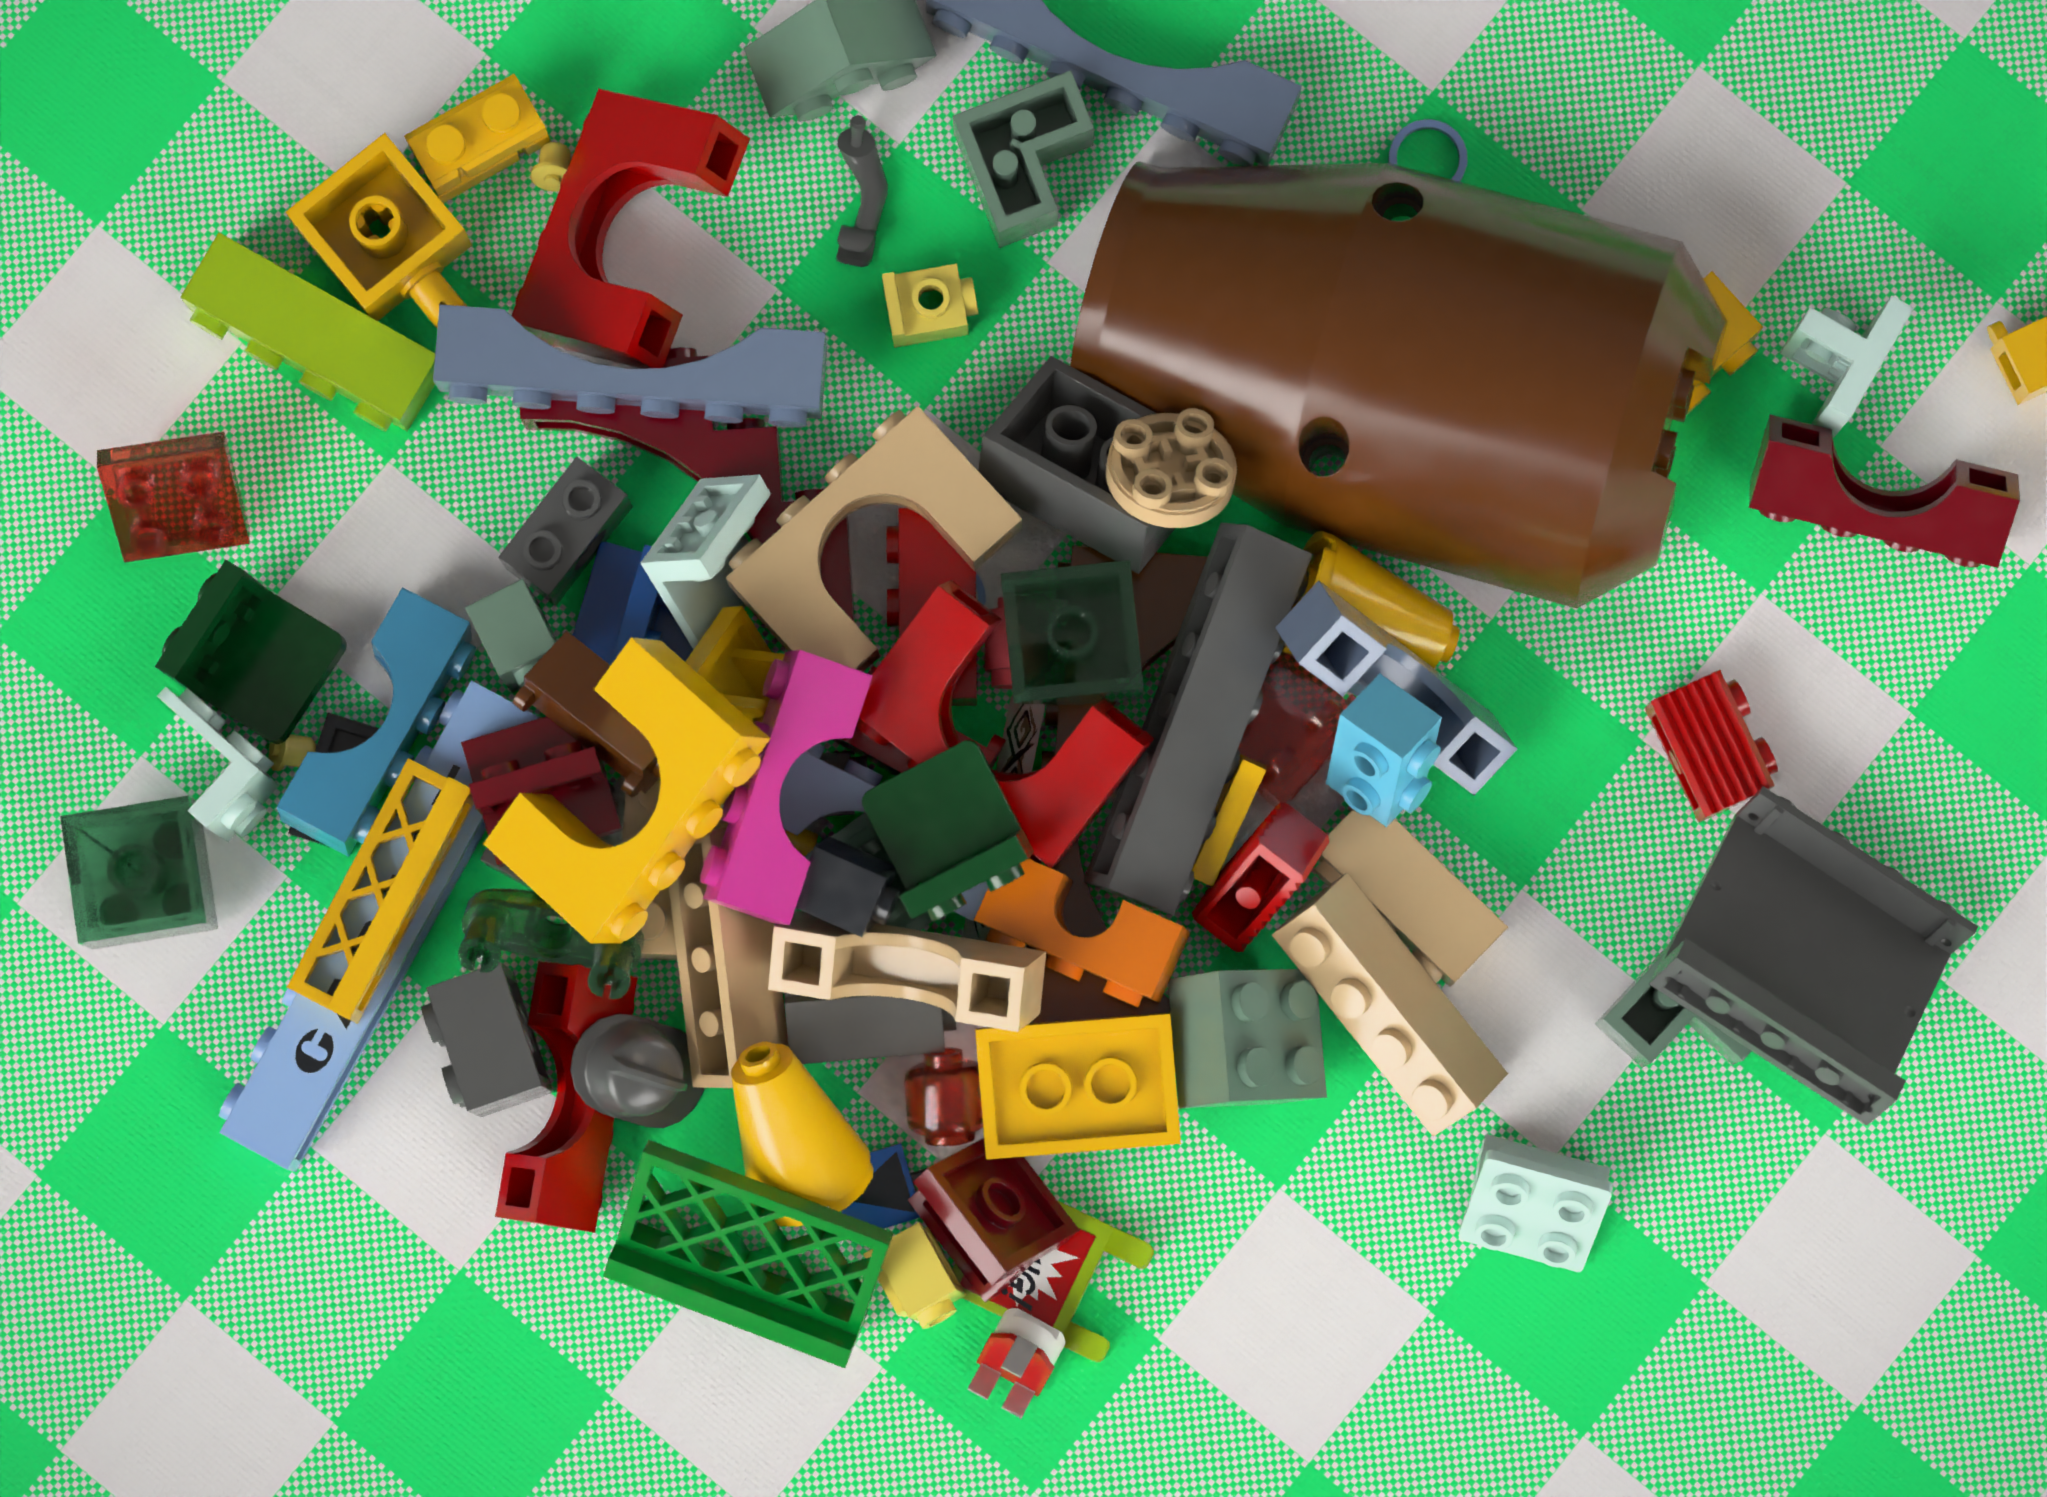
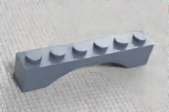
[926,0,1302,166]
[433,304,828,428]

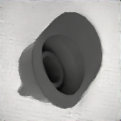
[570,1014,704,1128]

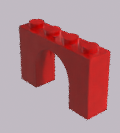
[511,89,750,369]
[856,580,1155,868]

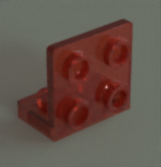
[1238,652,1356,808]

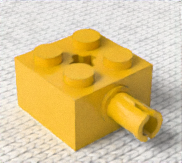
[285,133,472,328]

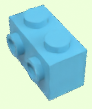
[1325,674,1442,827]

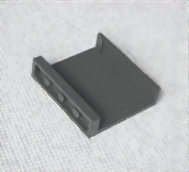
[1649,787,1978,1126]

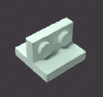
[1780,296,1914,438]

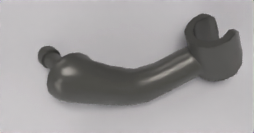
[836,115,888,267]

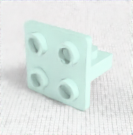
[1458,1134,1613,1272]

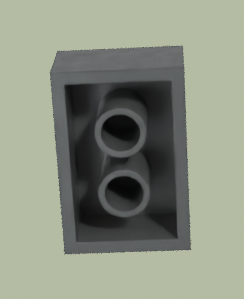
[978,356,1175,574]

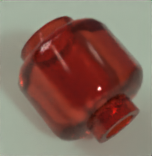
[904,1047,983,1146]

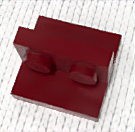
[461,716,623,868]
[908,1138,1079,1302]

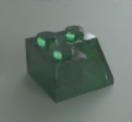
[1000,560,1144,705]
[60,796,218,949]

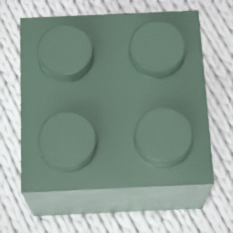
[1168,969,1327,1108]

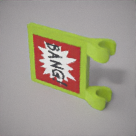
[953,1200,1154,1362]

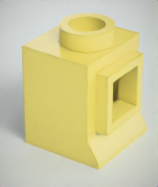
[863,1222,967,1329]

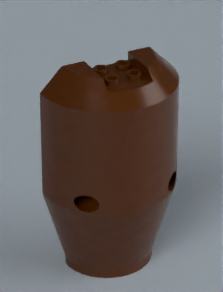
[1070,161,1727,609]

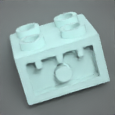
[641,474,771,650]

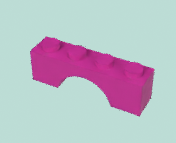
[700,650,873,925]

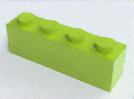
[180,232,435,432]

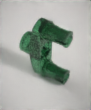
[458,888,644,999]

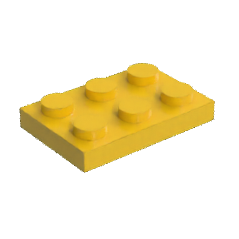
[975,1012,1181,1160]

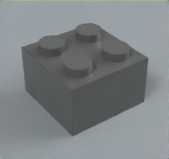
[421,962,554,1117]

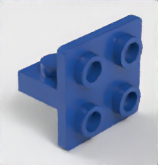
[573,542,693,665]

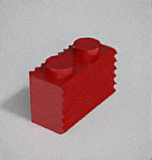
[1645,670,1778,822]
[1192,802,1329,952]

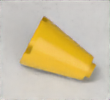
[1282,531,1460,668]
[731,1042,874,1227]

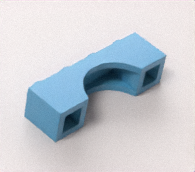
[277,587,476,857]

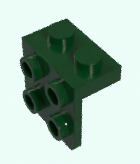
[155,560,347,744]
[862,740,1034,921]

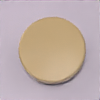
[1106,408,1237,528]

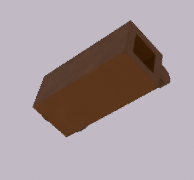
[512,631,660,798]

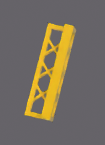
[287,758,474,1024]

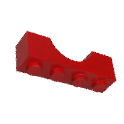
[495,961,638,1233]

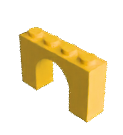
[483,637,771,943]

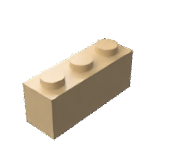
[1314,810,1508,987]

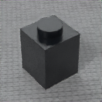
[796,836,901,937]

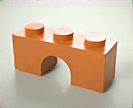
[974,859,1191,1007]

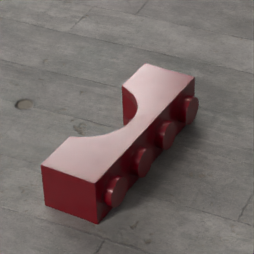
[1749,415,2020,568]

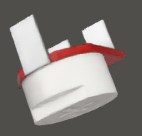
[967,1308,1065,1419]

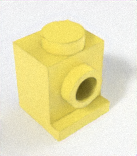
[882,264,978,348]

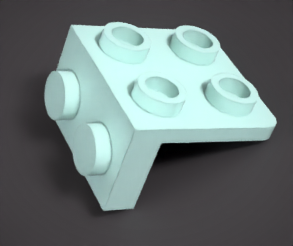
[157,686,279,842]

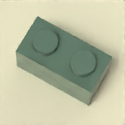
[465,579,557,693]

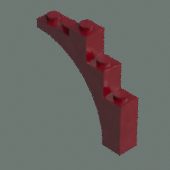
[520,347,855,623]

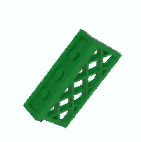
[603,1140,894,1368]

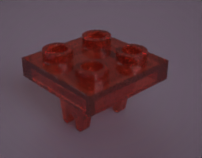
[97,431,250,562]

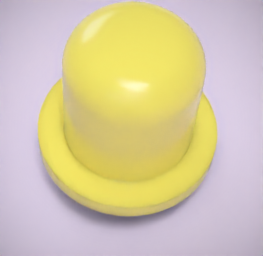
[530,142,571,192]
[269,734,316,771]

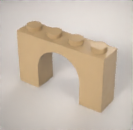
[725,406,1022,672]

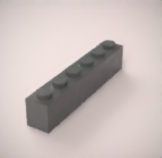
[1083,523,1312,915]

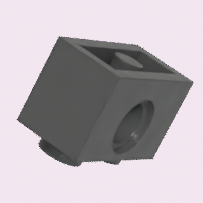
[498,456,633,606]

